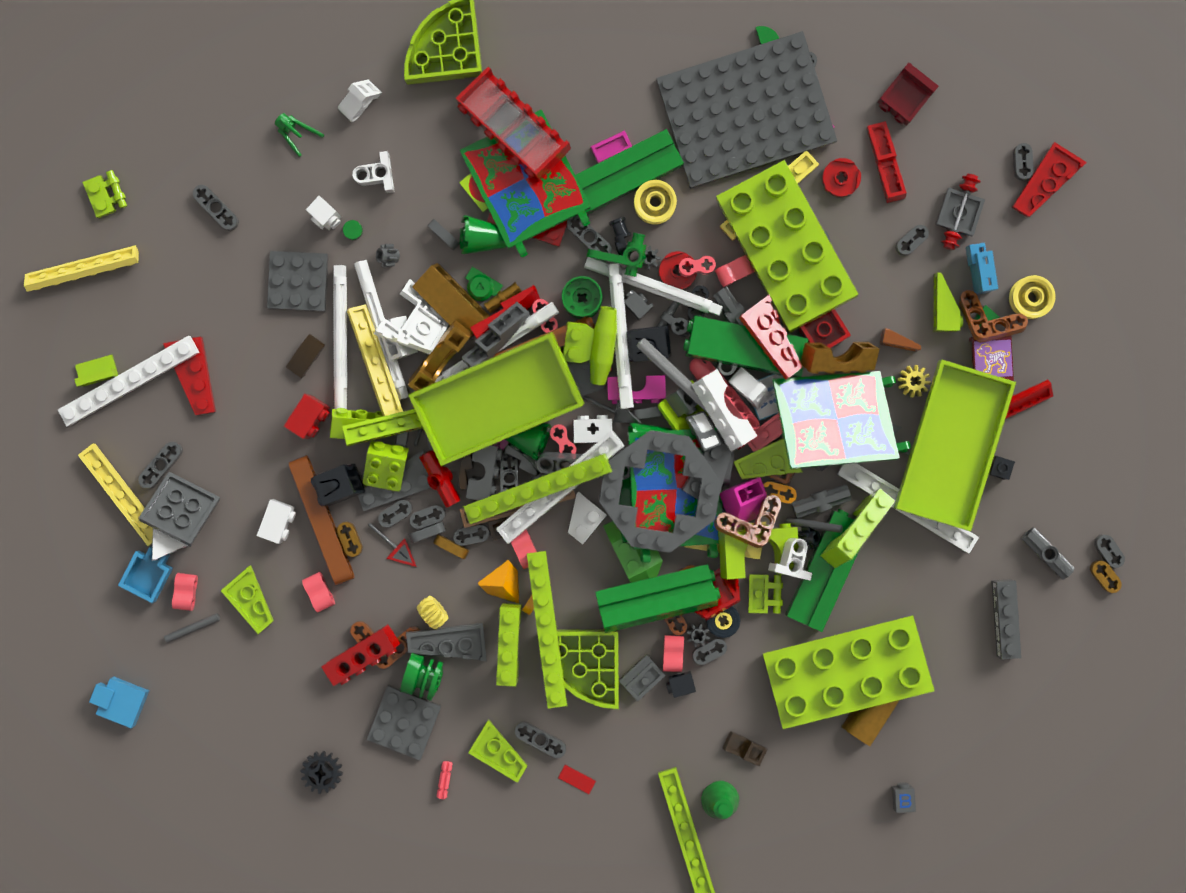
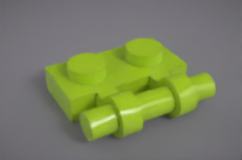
[82,170,127,218]
[748,574,783,614]

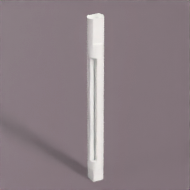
[584,257,723,316]
[354,260,409,400]
[609,263,634,409]
[333,265,347,409]
[435,302,559,382]

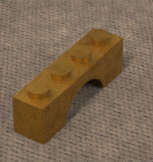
[408,320,470,391]
[801,342,879,374]

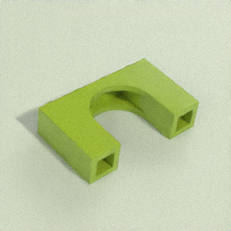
[820,489,895,568]
[718,523,798,579]
[497,603,522,686]

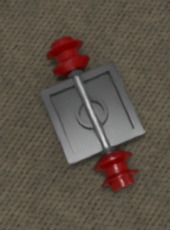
[936,174,985,250]

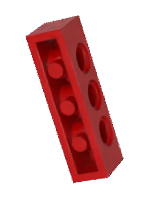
[321,624,401,686]

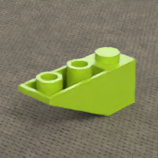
[329,408,383,439]

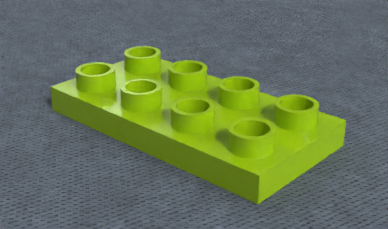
[716,160,859,333]
[408,332,584,466]
[894,360,1016,531]
[763,615,935,729]

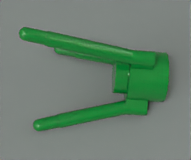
[274,113,324,157]

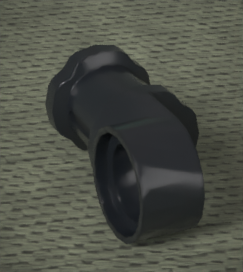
[609,217,631,256]

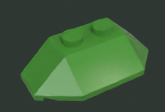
[603,521,663,583]

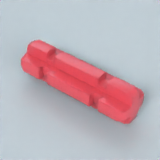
[436,761,453,799]

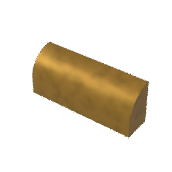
[412,263,490,339]
[841,700,900,746]

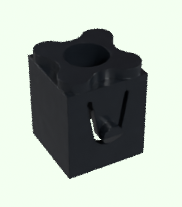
[627,325,672,362]
[311,464,365,507]

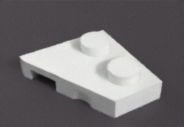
[568,492,607,545]
[152,528,188,561]

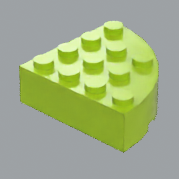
[404,0,482,85]
[557,629,619,709]

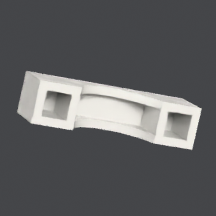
[691,370,757,451]

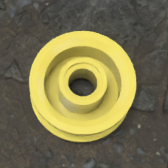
[634,180,677,225]
[1009,275,1055,319]

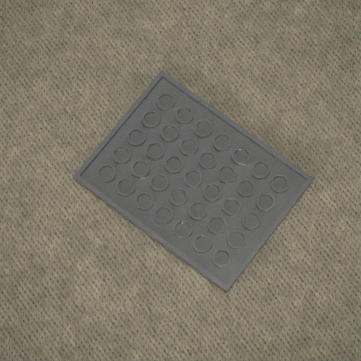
[656,31,837,189]

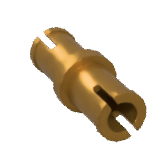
[484,282,522,314]

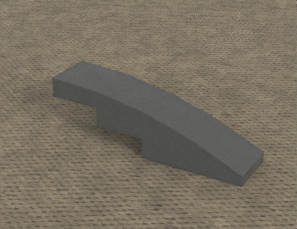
[461,302,530,368]

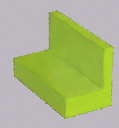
[74,355,118,387]

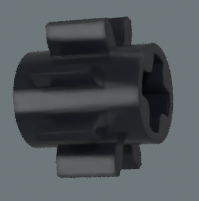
[798,527,820,550]

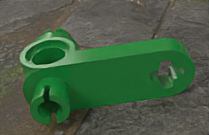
[586,232,647,277]

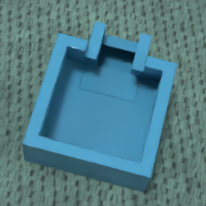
[965,243,998,294]
[118,546,173,603]
[89,677,149,728]

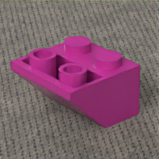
[720,477,767,527]

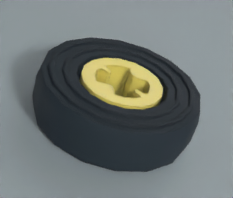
[706,606,741,638]

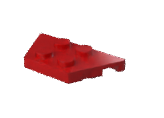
[694,568,740,620]

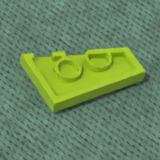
[734,438,803,479]
[221,565,274,634]
[468,719,528,783]

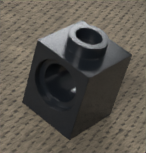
[988,456,1015,480]
[666,671,696,698]

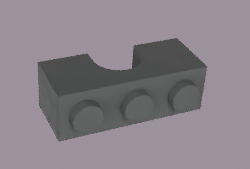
[466,443,503,501]

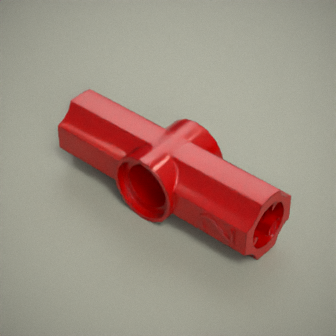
[419,449,461,508]

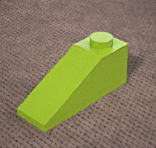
[933,273,963,332]

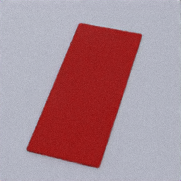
[558,765,596,794]

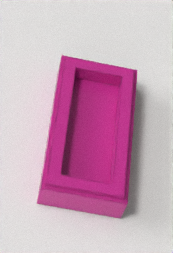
[590,131,632,163]

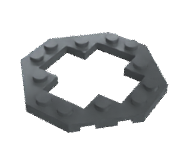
[599,430,721,552]

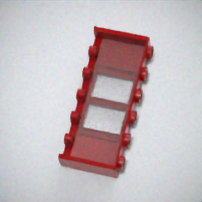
[456,66,571,182]

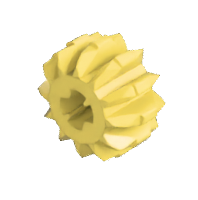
[897,365,931,398]
[417,596,448,629]

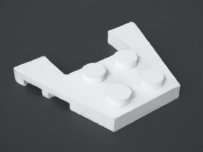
[374,279,449,354]

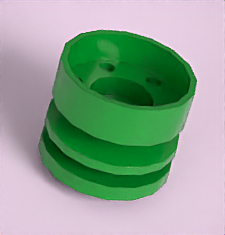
[562,276,602,319]
[400,653,444,701]

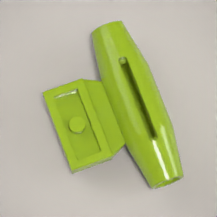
[563,306,617,385]

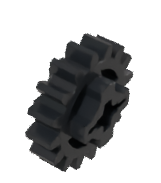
[300,751,343,794]

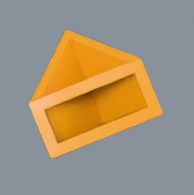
[478,560,519,604]

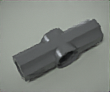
[713,286,746,325]
[791,485,852,518]
[1021,527,1075,580]

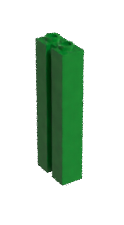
[575,129,684,215]
[683,316,808,377]
[785,509,861,632]
[595,564,721,633]

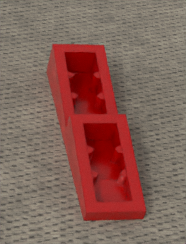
[867,121,907,203]
[470,285,540,339]

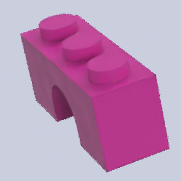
[607,375,666,404]

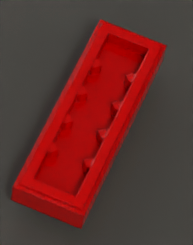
[1005,380,1053,419]

